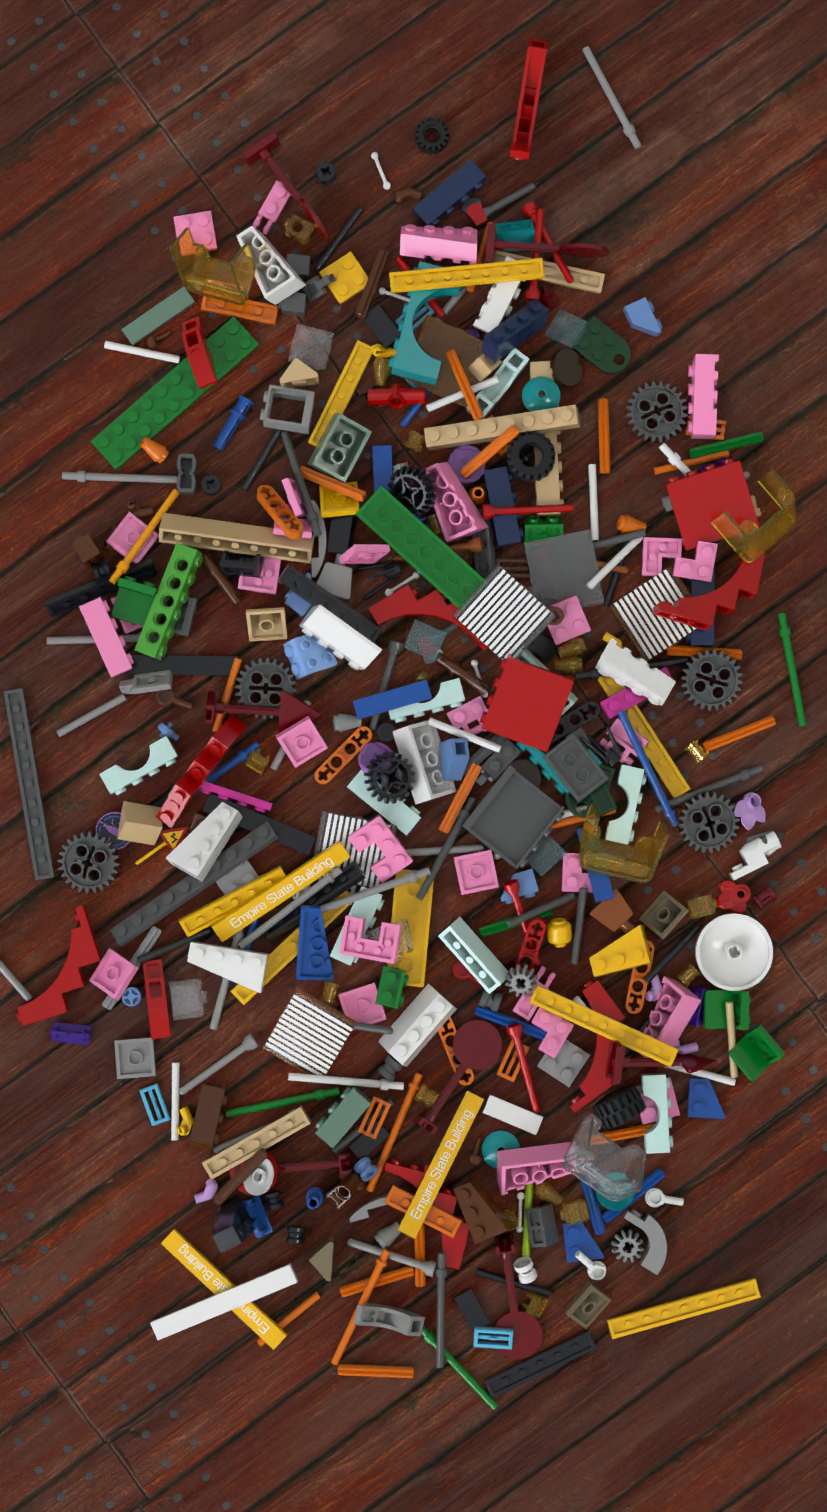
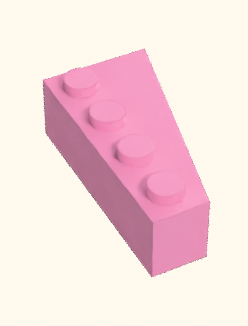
[400,224,477,265]
[688,354,719,439]
[425,462,488,542]
[79,597,134,678]
[639,976,701,1058]
[497,1142,578,1196]

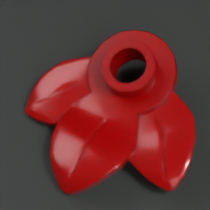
[715,880,751,914]

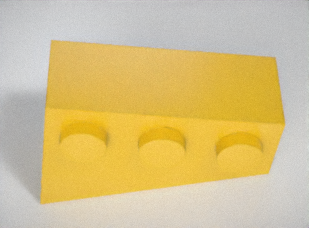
[589,925,653,977]

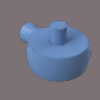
[157,722,179,741]

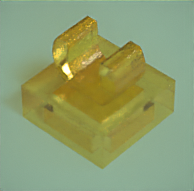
[245,748,270,775]
[522,1294,548,1318]

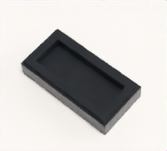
[349,1120,390,1159]
[454,1288,490,1332]

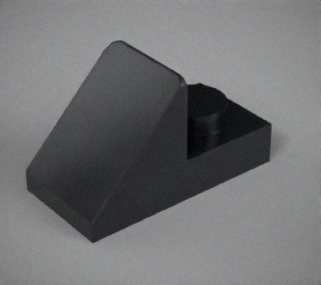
[517,626,559,664]

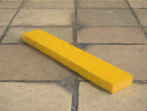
[308,340,373,447]
[178,865,286,937]

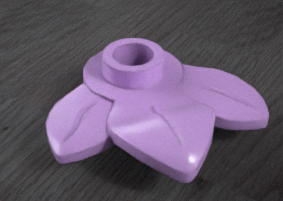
[734,792,766,830]

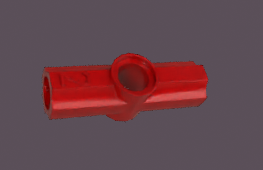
[367,384,427,409]

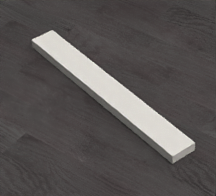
[150,1263,298,1340]

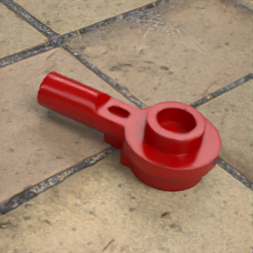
[453,960,482,986]

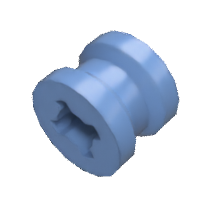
[122,986,142,1006]
[354,1157,378,1182]

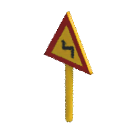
[136,826,189,865]

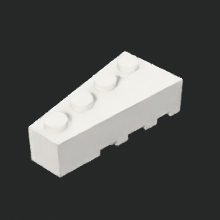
[236,226,306,305]
[473,256,526,333]
[595,638,676,706]
[166,802,243,882]
[187,941,269,993]

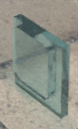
[544,309,588,349]
[403,619,447,661]
[527,835,567,877]

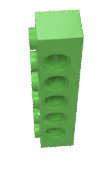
[134,543,203,661]

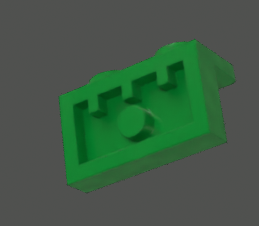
[524,516,563,547]
[375,966,409,1009]

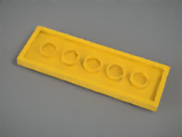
[387,869,434,987]

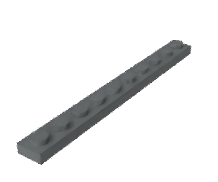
[4,688,55,881]
[110,821,279,947]

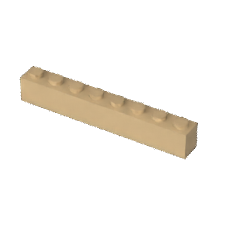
[529,361,564,517]
[424,405,581,451]
[159,513,315,564]

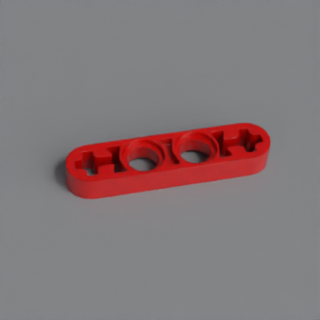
[514,917,546,983]

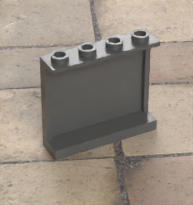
[462,765,564,869]

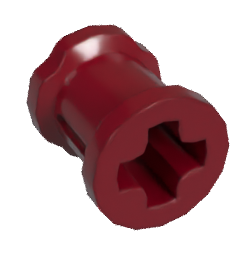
[751,885,777,910]

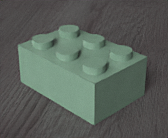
[307,413,372,482]
[315,1086,371,1148]

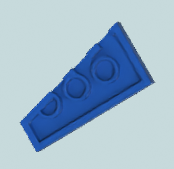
[295,905,334,981]

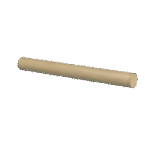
[725,1001,738,1078]

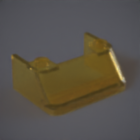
[170,227,256,305]
[711,469,797,563]
[579,804,669,883]

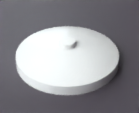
[695,913,773,991]

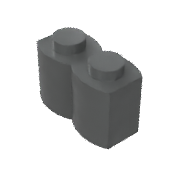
[176,454,198,495]

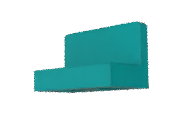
[496,219,535,253]

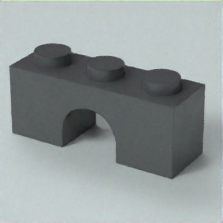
[278,254,311,317]

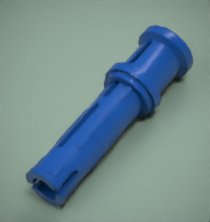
[213,395,254,451]
[306,1187,324,1210]

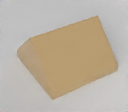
[280,357,320,388]
[246,607,287,642]
[117,801,163,845]

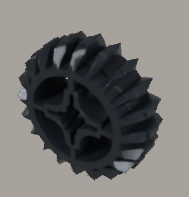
[387,465,438,516]
[364,752,415,804]

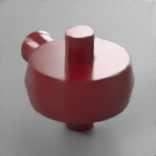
[540,286,558,308]

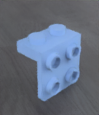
[283,635,337,680]

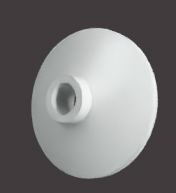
[243,1158,274,1196]

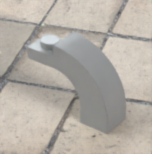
[622,1209,667,1275]
[354,1303,425,1336]

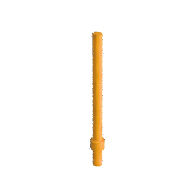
[109,489,180,585]

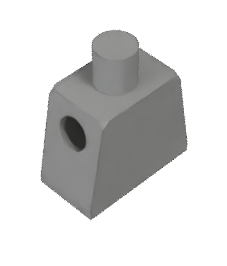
[317,554,353,601]

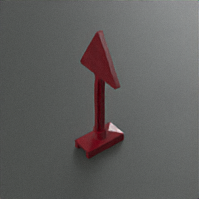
[205,690,320,733]
[605,1040,717,1084]

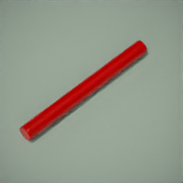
[395,256,446,320]

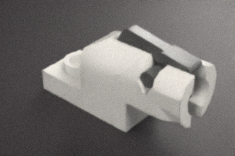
[729,831,781,880]

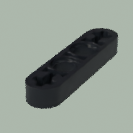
[550,701,600,744]

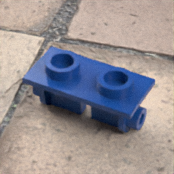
[242,1195,273,1238]

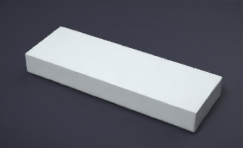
[483,1095,543,1135]

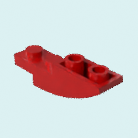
[181,316,218,389]
[143,959,171,1040]

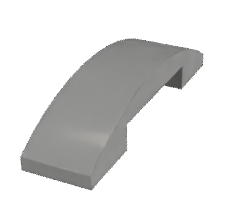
[311,500,327,579]
[349,1193,415,1223]

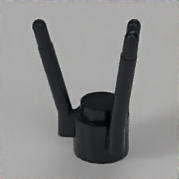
[357,561,402,600]
[579,726,622,767]

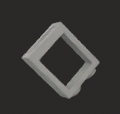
[260,385,315,434]

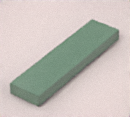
[121,286,195,346]

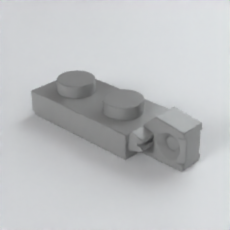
[119,670,173,694]

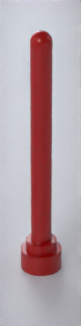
[522,201,574,283]
[525,208,544,301]
[482,504,574,520]
[503,879,541,966]
[506,1023,540,1113]

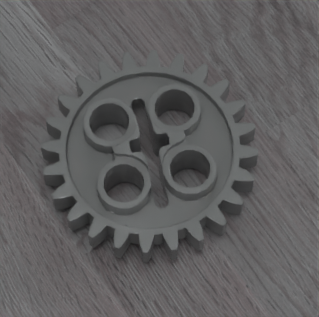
[626,381,688,443]
[680,648,743,711]
[235,657,297,720]
[677,791,740,853]
[57,831,121,894]

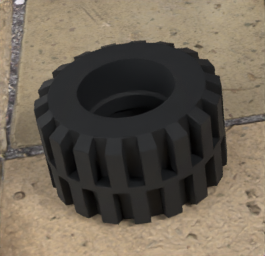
[507,431,555,482]
[593,1085,646,1129]

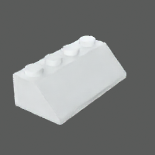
[299,604,382,670]
[392,720,457,805]
[378,983,457,1067]

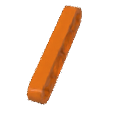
[257,485,303,539]
[314,726,372,784]
[625,940,654,1014]
[438,1017,474,1086]

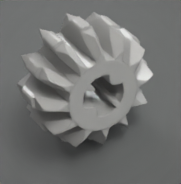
[505,964,538,997]
[611,1229,644,1263]

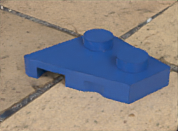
[687,1078,725,1119]
[562,1221,604,1263]

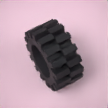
[415,117,449,155]

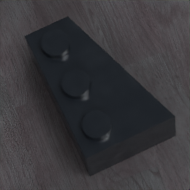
[212,1195,255,1253]

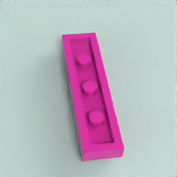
[599,667,673,720]
[199,781,273,813]

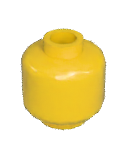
[546,918,572,948]

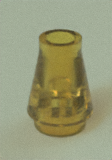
[373,358,391,386]
[557,637,587,658]
[555,655,583,674]
[533,1181,563,1206]

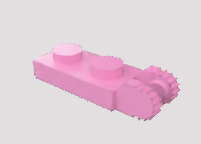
[253,180,291,235]
[512,966,556,1021]

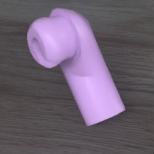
[645,975,663,1002]
[674,1040,699,1055]
[194,1178,218,1204]

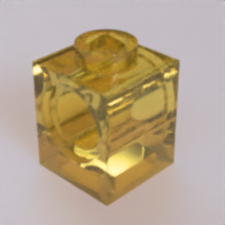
[283,214,314,245]
[687,894,718,919]
[559,1198,590,1225]

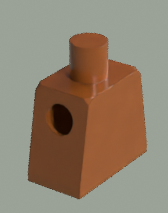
[589,888,635,934]

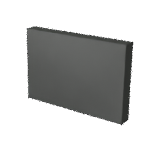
[543,733,609,803]

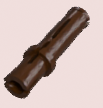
[202,553,243,606]
[436,653,490,695]

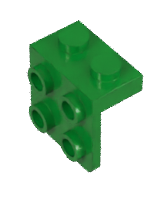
[112,576,158,626]
[703,990,751,1030]
[729,1024,785,1082]

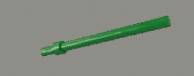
[778,613,806,727]
[225,1087,340,1117]
[421,1325,498,1410]

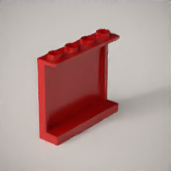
[664,458,760,551]
[480,654,574,752]

